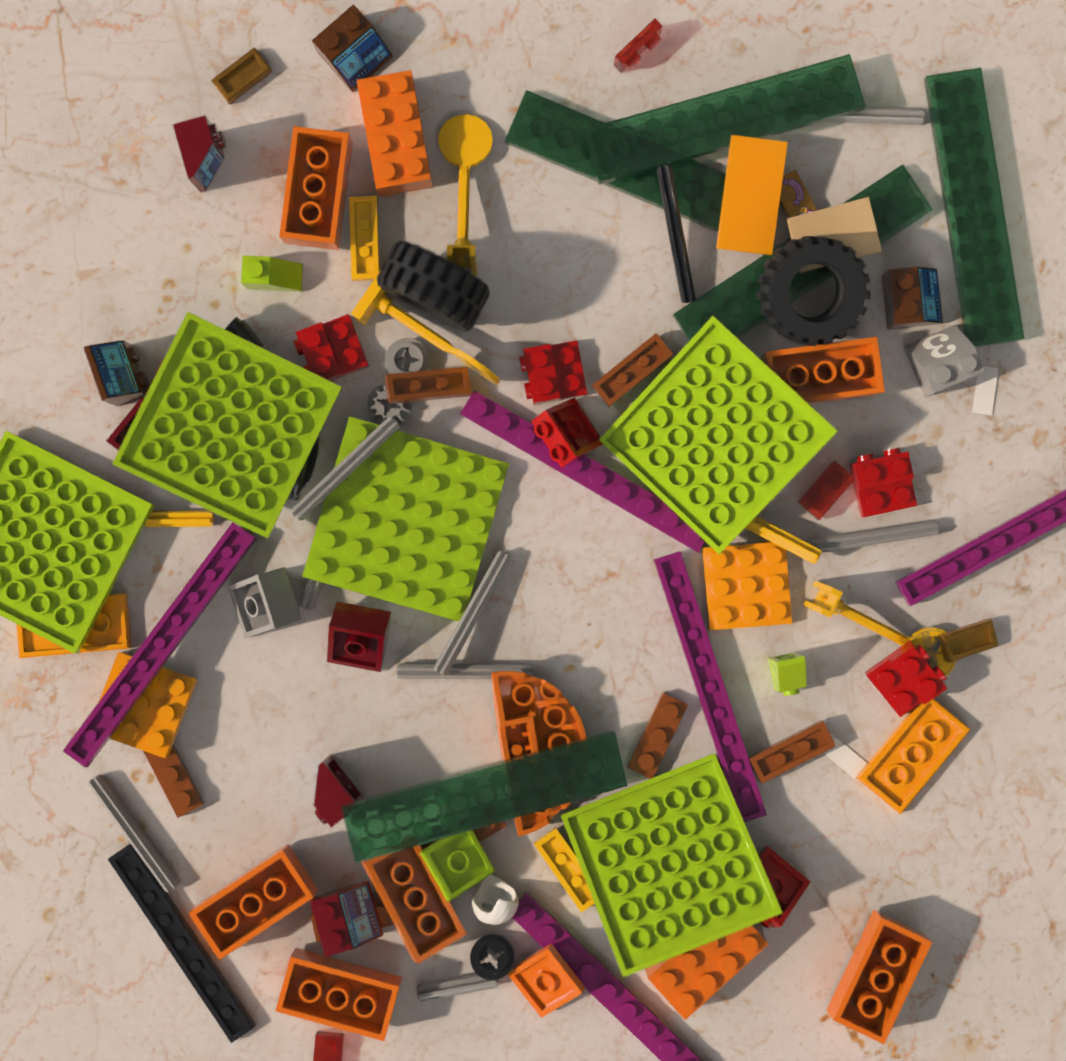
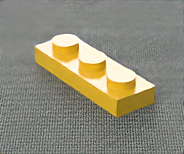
[349,196,380,281]
[534,827,595,913]

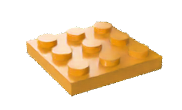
[702,542,792,630]
[99,652,198,759]

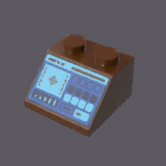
[312,4,393,92]
[881,266,943,330]
[83,340,149,406]

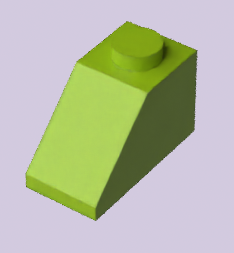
[241,255,303,292]
[768,652,807,696]

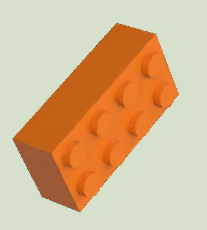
[357,70,433,197]
[279,126,353,250]
[761,337,885,405]
[361,833,467,964]
[189,844,319,960]
[826,910,932,1044]
[645,925,769,1020]
[275,948,402,1041]

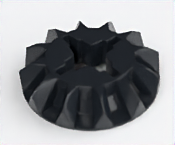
[470,934,515,981]

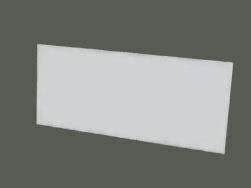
[972,366,999,415]
[823,733,868,779]

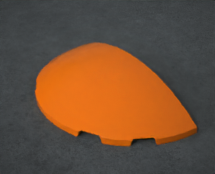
[491,671,588,837]

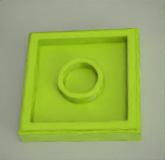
[419,822,496,902]

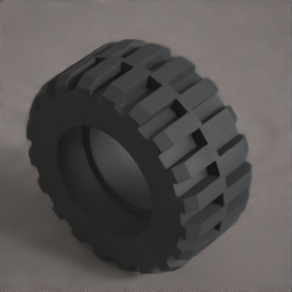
[757,236,871,346]
[377,240,490,332]

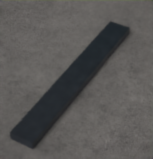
[108,843,256,1043]

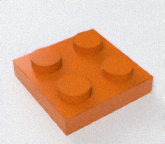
[508,943,585,1018]

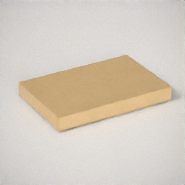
[786,197,882,273]

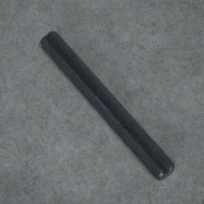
[657,165,696,303]

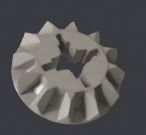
[385,338,430,374]
[368,383,412,424]

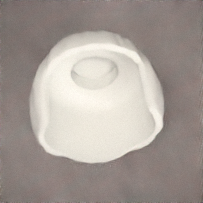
[472,874,519,925]

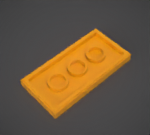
[716,135,788,256]
[16,593,132,658]
[856,699,971,814]

